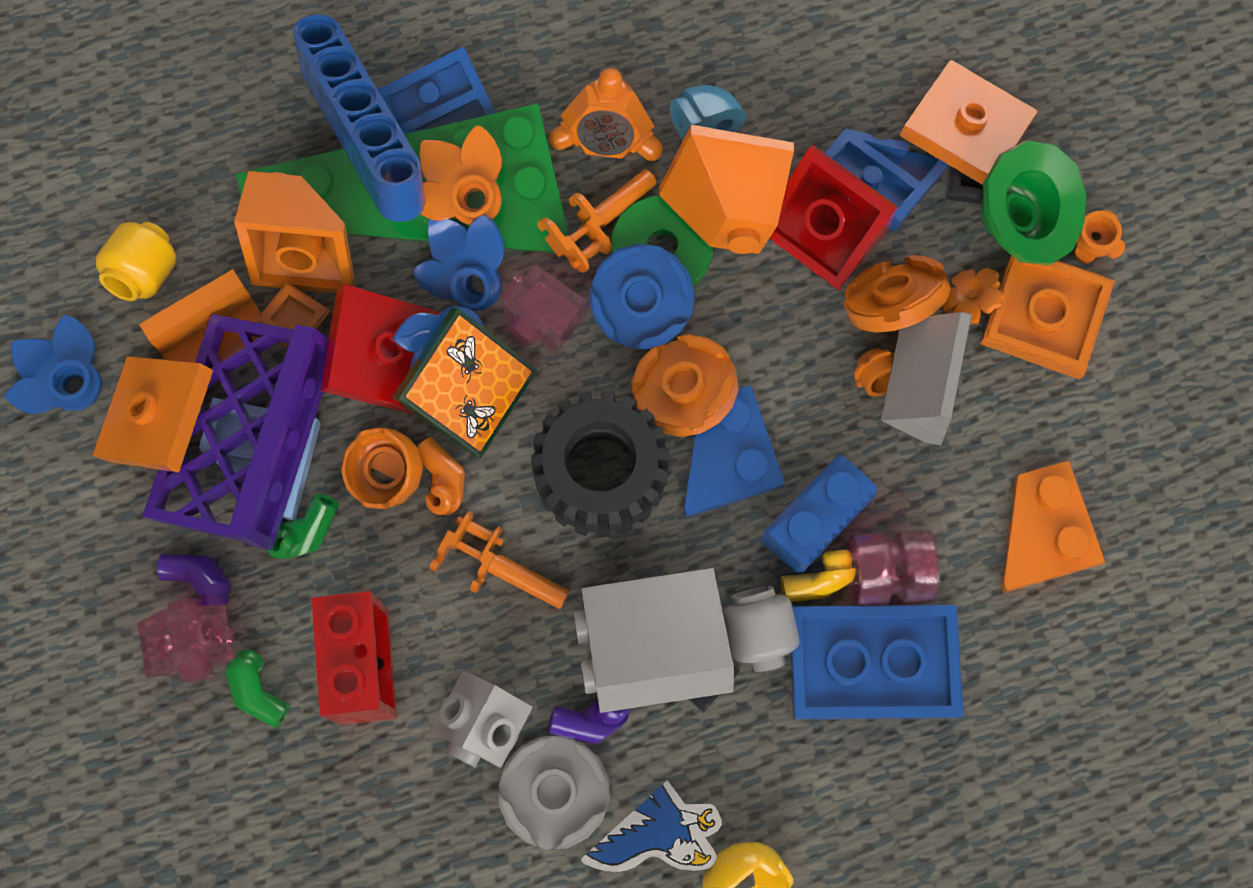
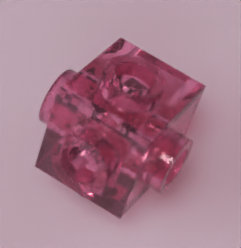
[137,598,234,683]

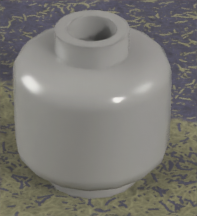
[723,586,799,672]

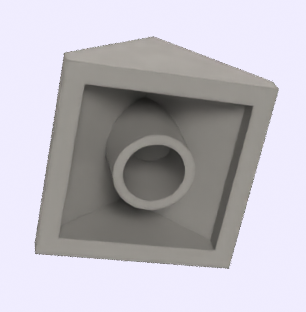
[881,312,972,446]

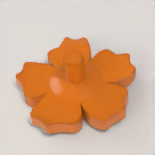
[943,268,1005,325]

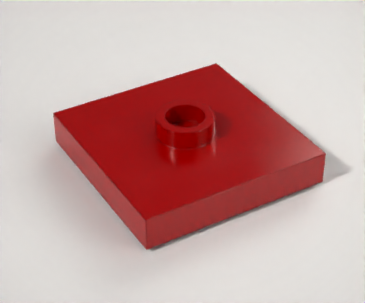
[321,284,441,414]

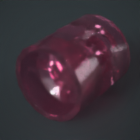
[849,529,939,605]

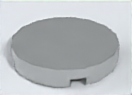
[499,736,610,849]

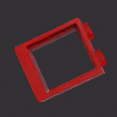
[311,591,398,725]

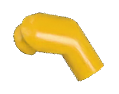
[780,550,856,602]

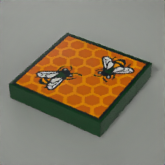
[392,308,538,458]

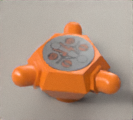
[548,68,663,161]

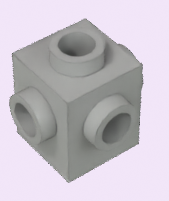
[431,671,533,768]

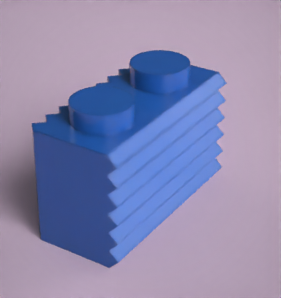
[760,454,877,574]

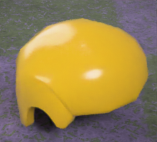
[702,842,794,888]

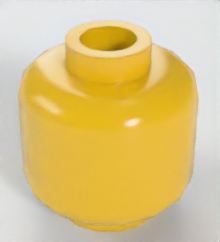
[96,222,177,301]

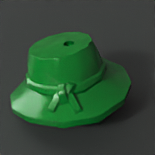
[980,140,1086,266]

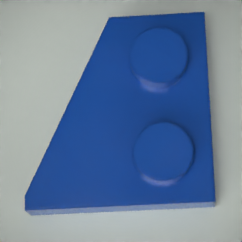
[825,128,950,232]
[684,385,785,518]

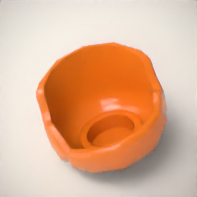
[341,428,423,509]

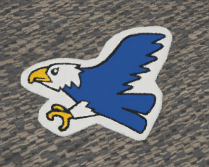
[581,780,722,872]

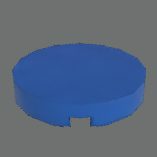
[589,244,695,350]

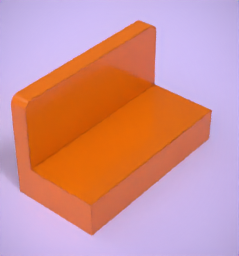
[139,269,261,368]

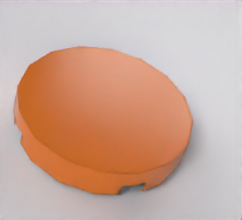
[843,255,951,333]
[631,334,739,437]

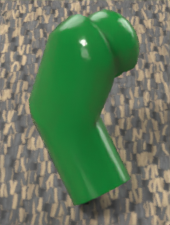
[224,649,291,729]

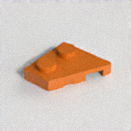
[1000,460,1105,593]

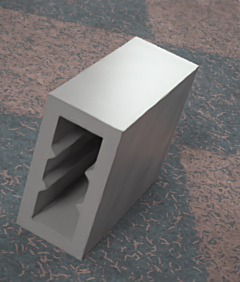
[574,568,734,713]

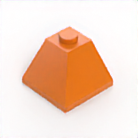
[659,125,794,254]
[234,171,356,293]

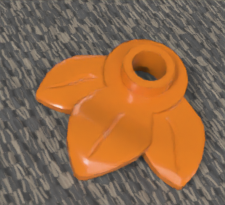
[420,126,503,226]

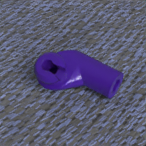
[157,553,231,611]
[547,700,630,744]

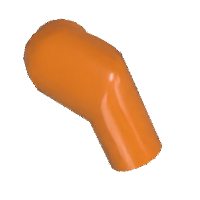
[417,437,465,515]

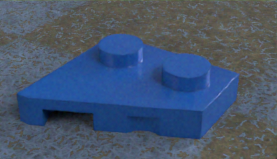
[377,47,496,134]

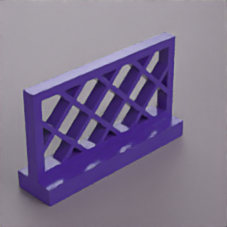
[142,314,329,551]

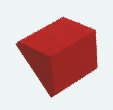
[769,145,898,290]

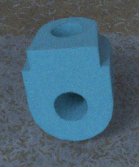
[670,85,746,141]

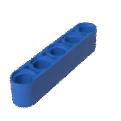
[293,14,425,222]

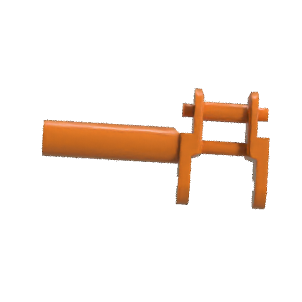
[537,169,657,273]
[429,511,570,610]

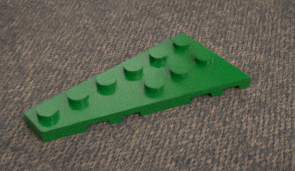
[236,103,569,255]

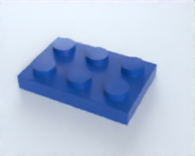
[790,605,963,720]

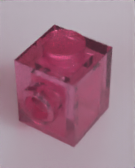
[502,264,587,355]

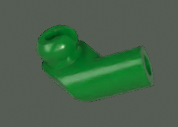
[267,494,339,559]

